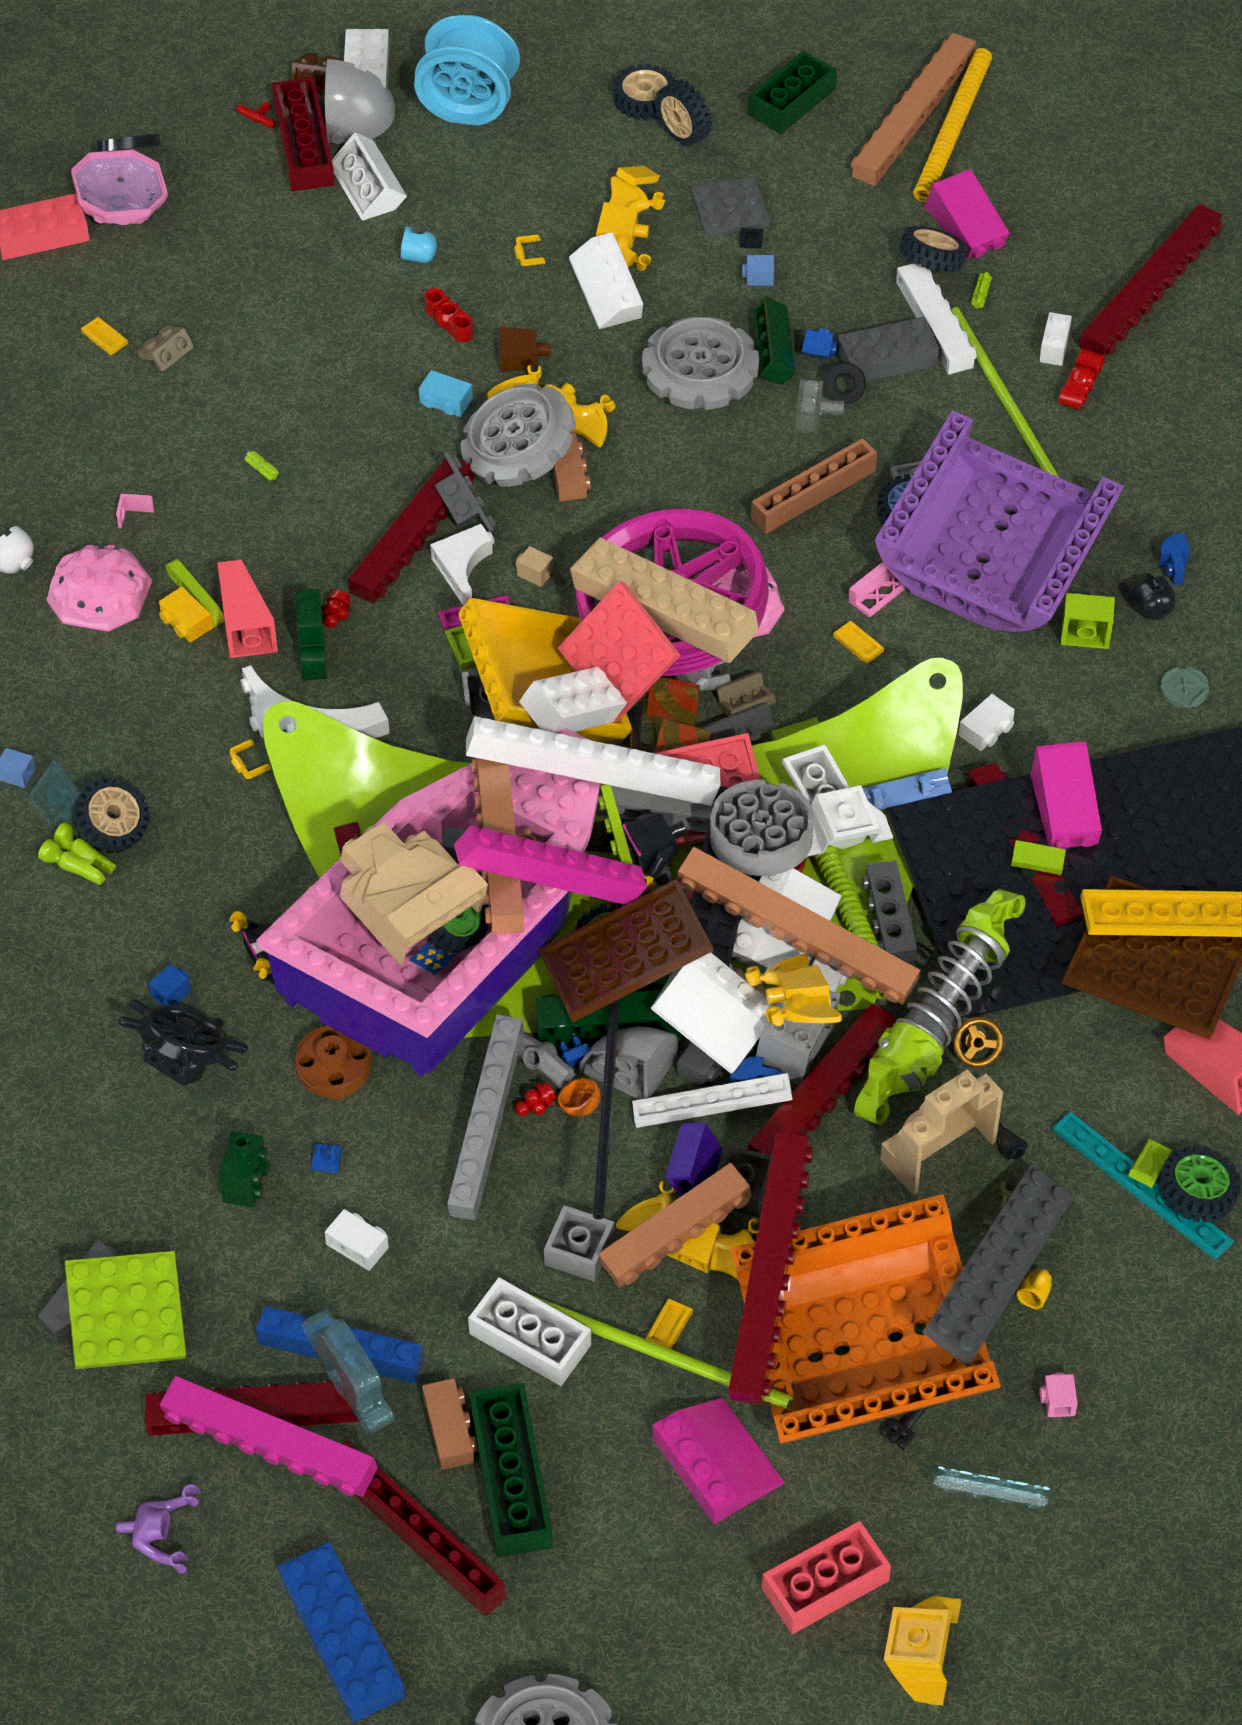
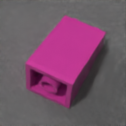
[924,169,1009,258]
[1030,741,1102,849]

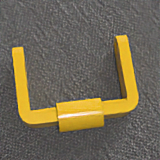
[514,235,546,266]
[230,740,271,779]

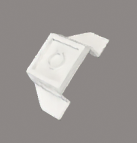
[807,785,893,857]

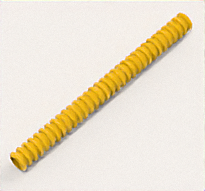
[913,48,992,202]

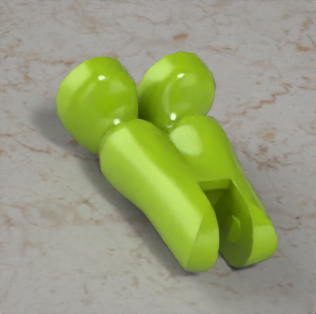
[38,822,116,886]

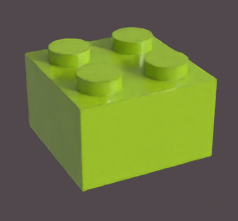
[1061,593,1115,649]

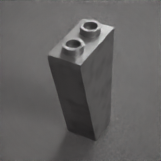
[38,1240,118,1345]

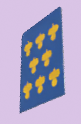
[409,943,459,975]

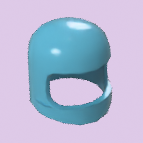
[401,226,437,263]

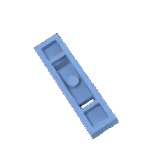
[863,768,952,811]

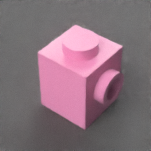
[1039,1373,1077,1417]

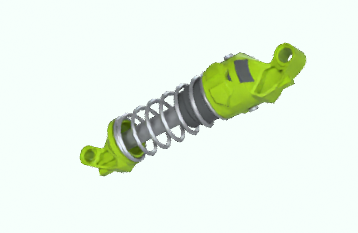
[854,889,1025,1125]

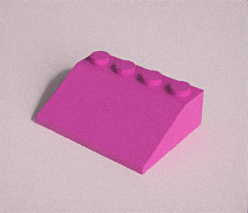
[653,1398,784,1524]

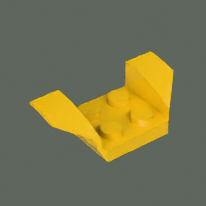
[884,1596,962,1706]

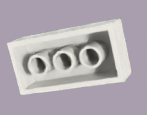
[344,29,390,90]
[519,667,627,733]
[468,1278,591,1386]

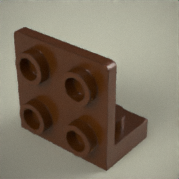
[291,53,338,93]

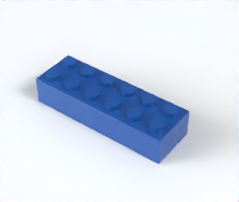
[278,1542,405,1723]

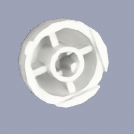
[0,526,34,574]

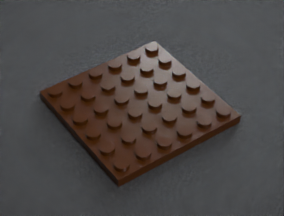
[1062,875,1242,1040]

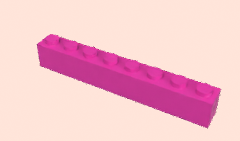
[454,825,647,905]
[160,1376,378,1497]

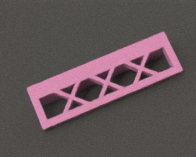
[849,562,907,618]

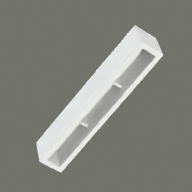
[896,263,977,375]

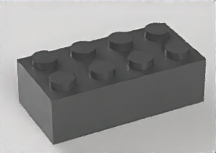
[837,317,939,385]

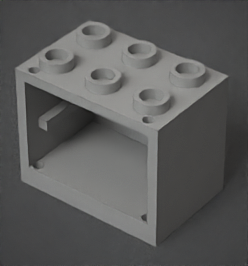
[756,990,840,1085]

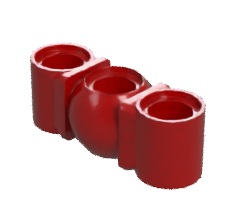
[425,288,473,342]
[1059,349,1105,411]

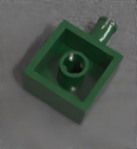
[219,1131,270,1207]

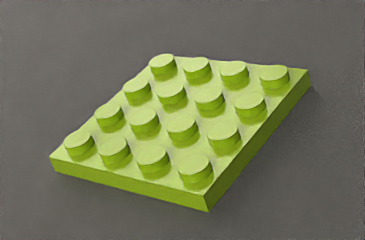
[65,1251,186,1369]

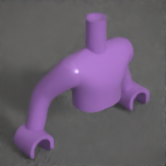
[116,1484,201,1574]

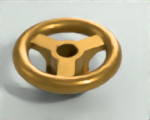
[952,1017,1004,1068]

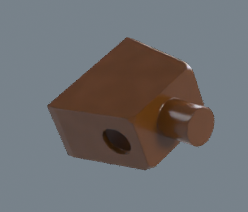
[500,326,550,372]

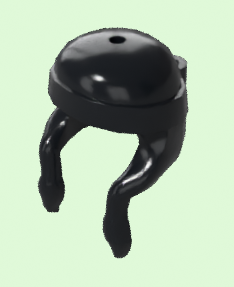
[1119,573,1176,620]

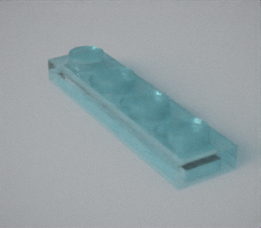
[934,1467,1049,1509]

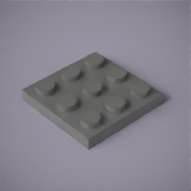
[691,176,770,237]

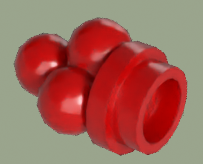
[323,590,351,628]
[515,1081,557,1117]

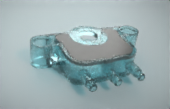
[301,1309,395,1435]

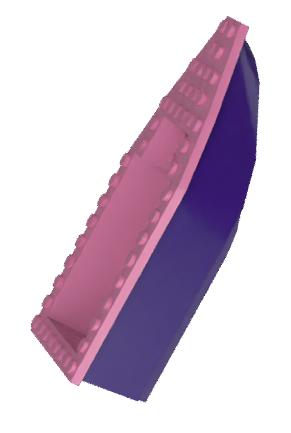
[256,728,602,1076]

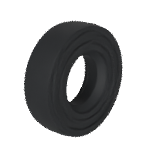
[824,363,866,404]

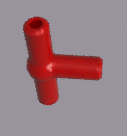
[236,102,276,129]

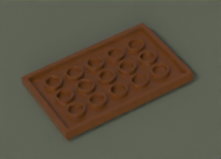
[538,879,714,1022]

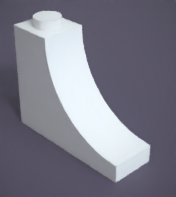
[431,524,494,605]

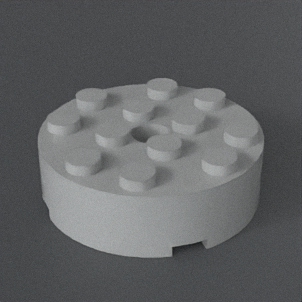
[710,780,813,876]

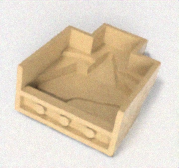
[340,822,488,965]
[880,1069,1003,1196]

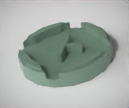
[1160,667,1209,708]

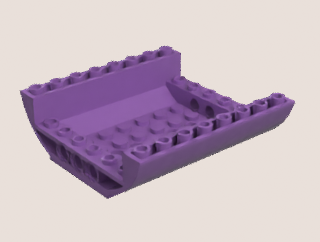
[875,410,1124,632]

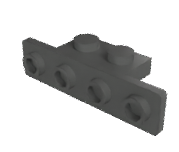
[435,452,497,536]
[680,702,773,747]

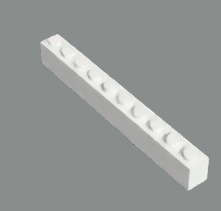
[466,716,721,806]

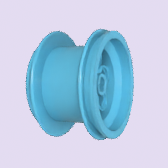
[414,15,520,125]

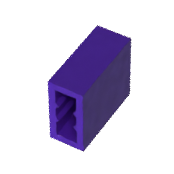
[665,1122,725,1198]

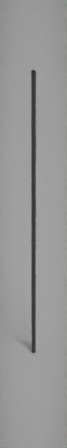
[593,700,643,1220]

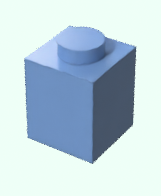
[742,255,774,286]
[0,748,36,788]

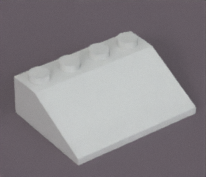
[731,868,842,973]
[651,953,776,1074]

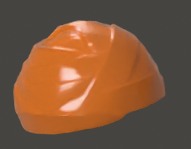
[558,1078,601,1117]

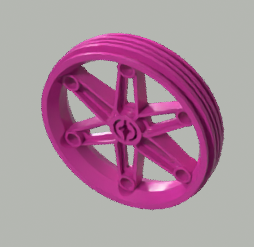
[576,509,769,676]

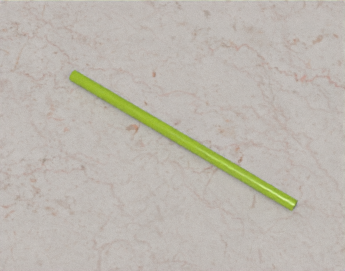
[950,307,1060,478]
[529,1294,793,1410]

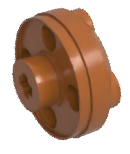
[295,1026,372,1100]

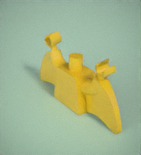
[596,176,666,271]
[487,365,616,447]
[745,954,842,1026]
[616,1181,760,1281]

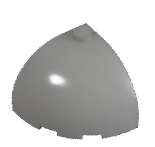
[325,59,396,144]
[579,1026,678,1100]

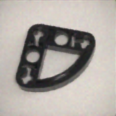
[96,134,161,152]

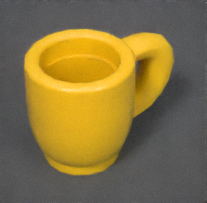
[1016,1268,1052,1309]

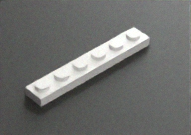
[632,1073,793,1128]

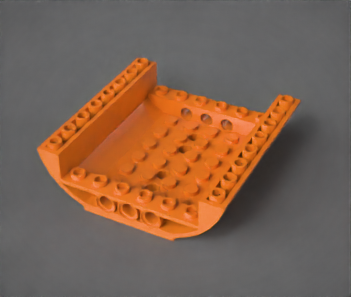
[730,1194,1001,1444]

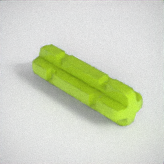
[971,272,992,309]

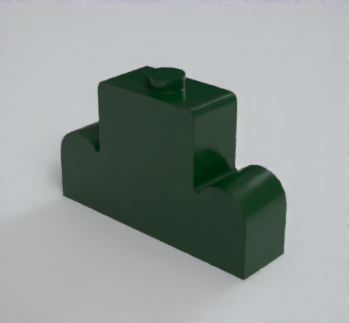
[295,589,327,681]

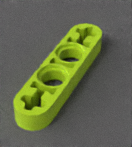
[165,559,225,628]

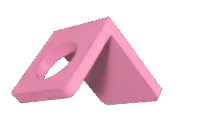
[116,494,154,528]

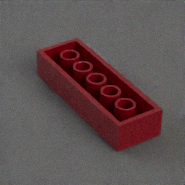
[271,77,335,192]

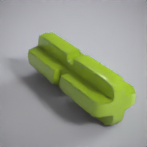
[244,451,279,481]

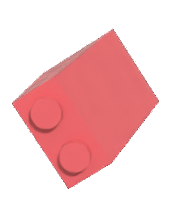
[218,560,278,658]
[1164,1020,1242,1115]

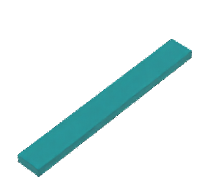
[1052,1111,1234,1260]

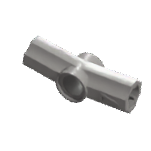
[518,1033,575,1089]

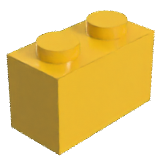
[159,587,213,643]

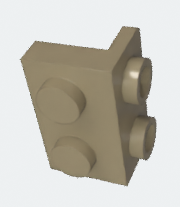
[137,326,194,371]
[716,672,776,716]

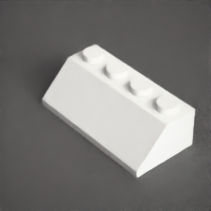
[332,132,407,220]
[569,232,643,329]
[782,745,867,849]

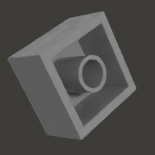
[544,1205,615,1282]

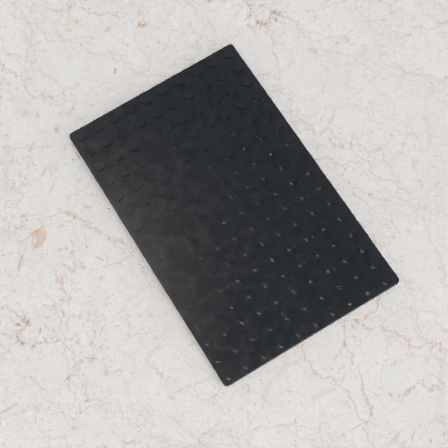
[886,727,1242,1018]

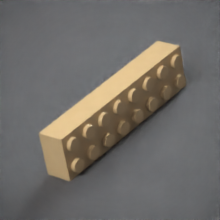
[570,538,759,663]

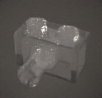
[795,379,844,432]

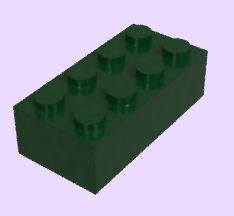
[748,50,837,134]

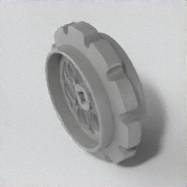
[642,317,759,410]
[461,384,576,487]
[475,1674,617,1725]

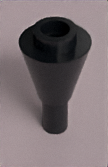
[997,1121,1027,1160]

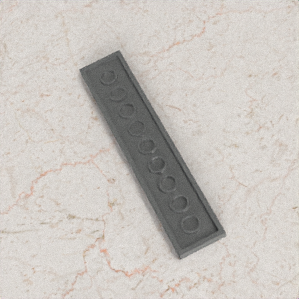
[922,1164,1074,1367]

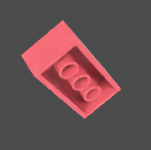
[0,193,90,260]
[762,1521,891,1635]

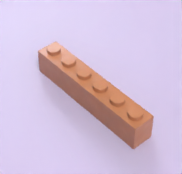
[751,438,877,534]
[598,1163,751,1288]

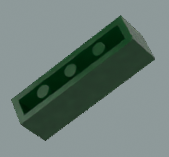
[752,296,795,385]

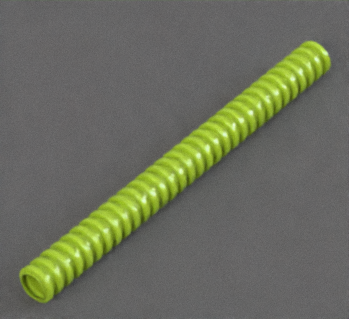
[814,845,886,1000]

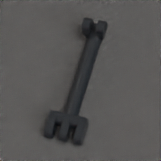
[881,1407,928,1450]

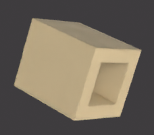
[516,546,554,587]

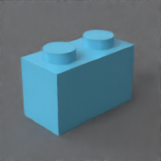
[419,370,473,417]

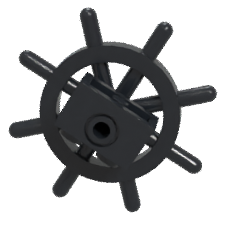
[119,999,248,1086]

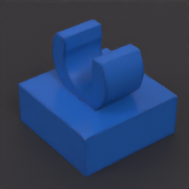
[560,1036,590,1067]
[311,1144,342,1173]

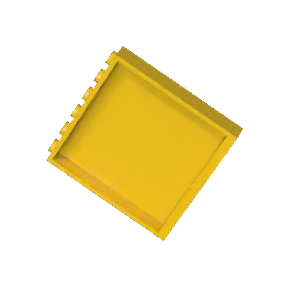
[458,598,632,744]

